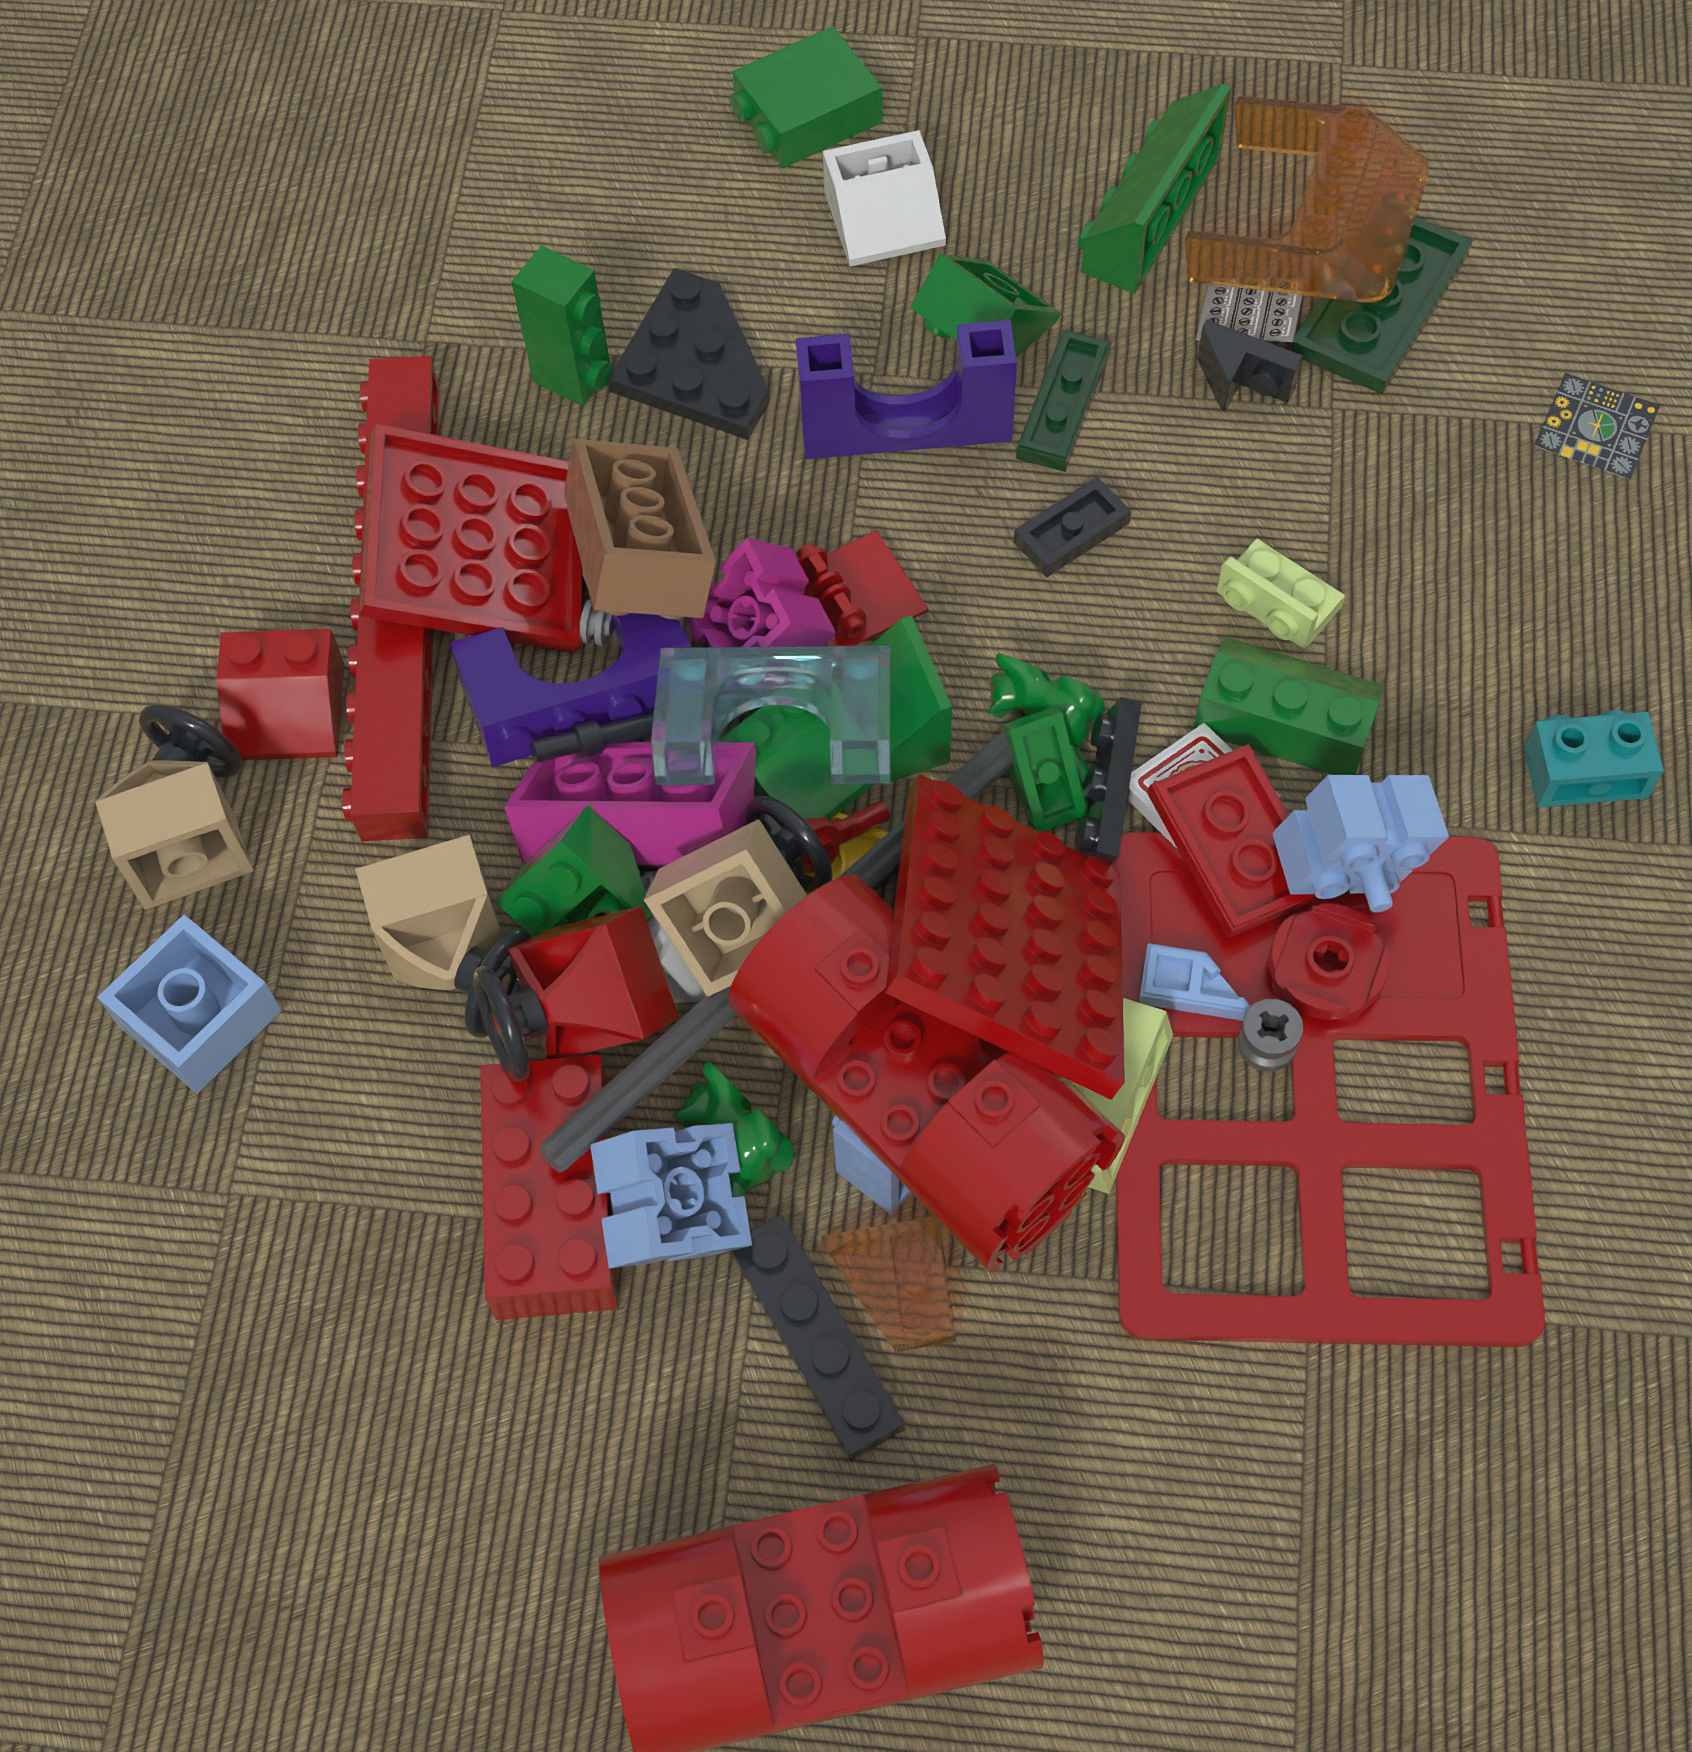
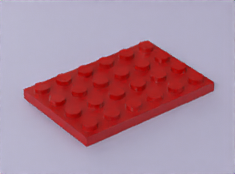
[885,773,1125,1100]

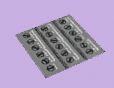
[1196,274,1306,342]

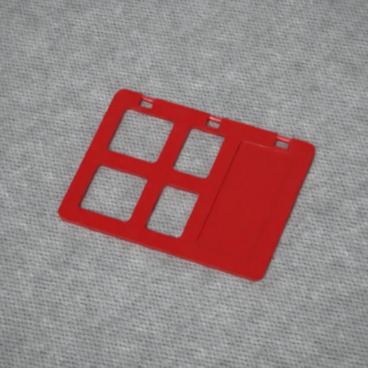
[1111,832,1545,1347]

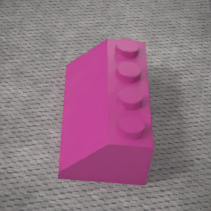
[504,742,756,867]

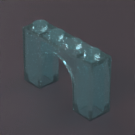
[651,646,891,785]

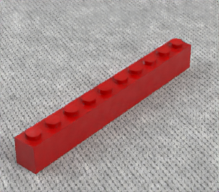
[342,356,440,842]

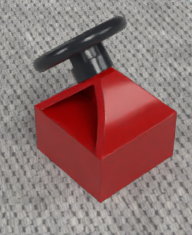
[473,905,679,1082]

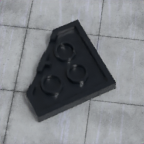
[608,268,770,440]

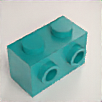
[1524,710,1664,808]

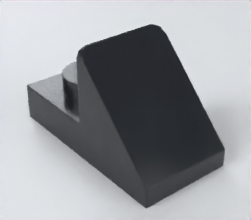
[1197,319,1303,413]

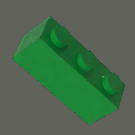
[511,245,612,407]

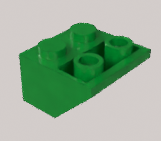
[494,805,652,936]

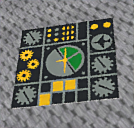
[1534,373,1660,479]

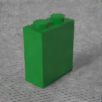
[730,26,883,169]

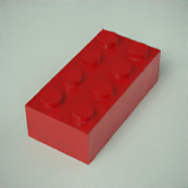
[480,1055,619,1320]

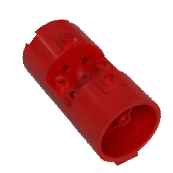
[728,875,1125,1272]
[599,1464,1044,1752]

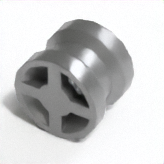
[1238,999,1303,1072]

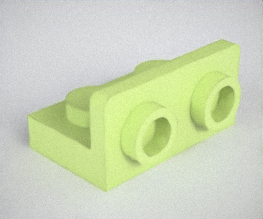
[1217,539,1345,650]

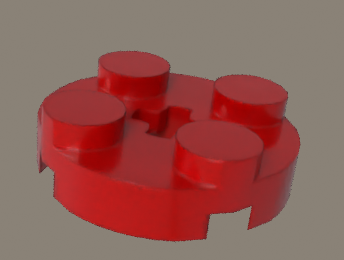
[1269,903,1391,1021]

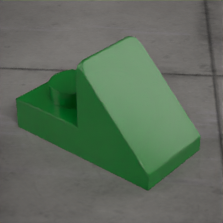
[1003,707,1087,832]

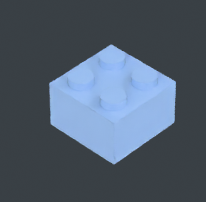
[97,914,282,1094]

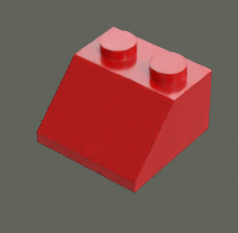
[216,629,344,760]

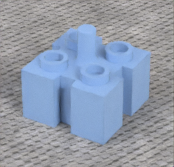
[1272,775,1449,912]
[590,1123,752,1269]

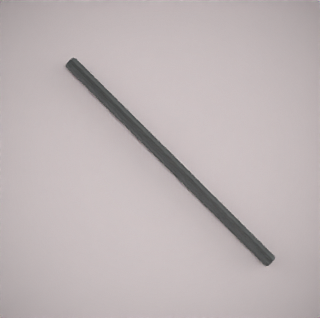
[540,719,1017,1172]

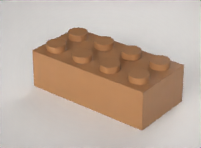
[564,439,716,619]

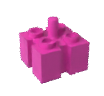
[684,537,836,695]

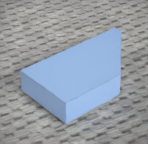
[1138,943,1250,1021]

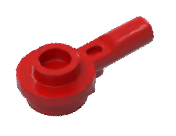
[791,801,890,873]

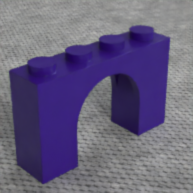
[796,320,1017,459]
[450,613,705,767]

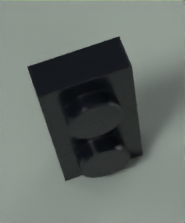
[1013,477,1131,578]

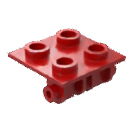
[796,530,928,656]

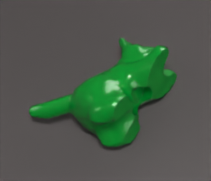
[988,653,1105,791]
[673,1061,794,1197]

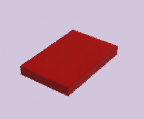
[1146,744,1319,939]

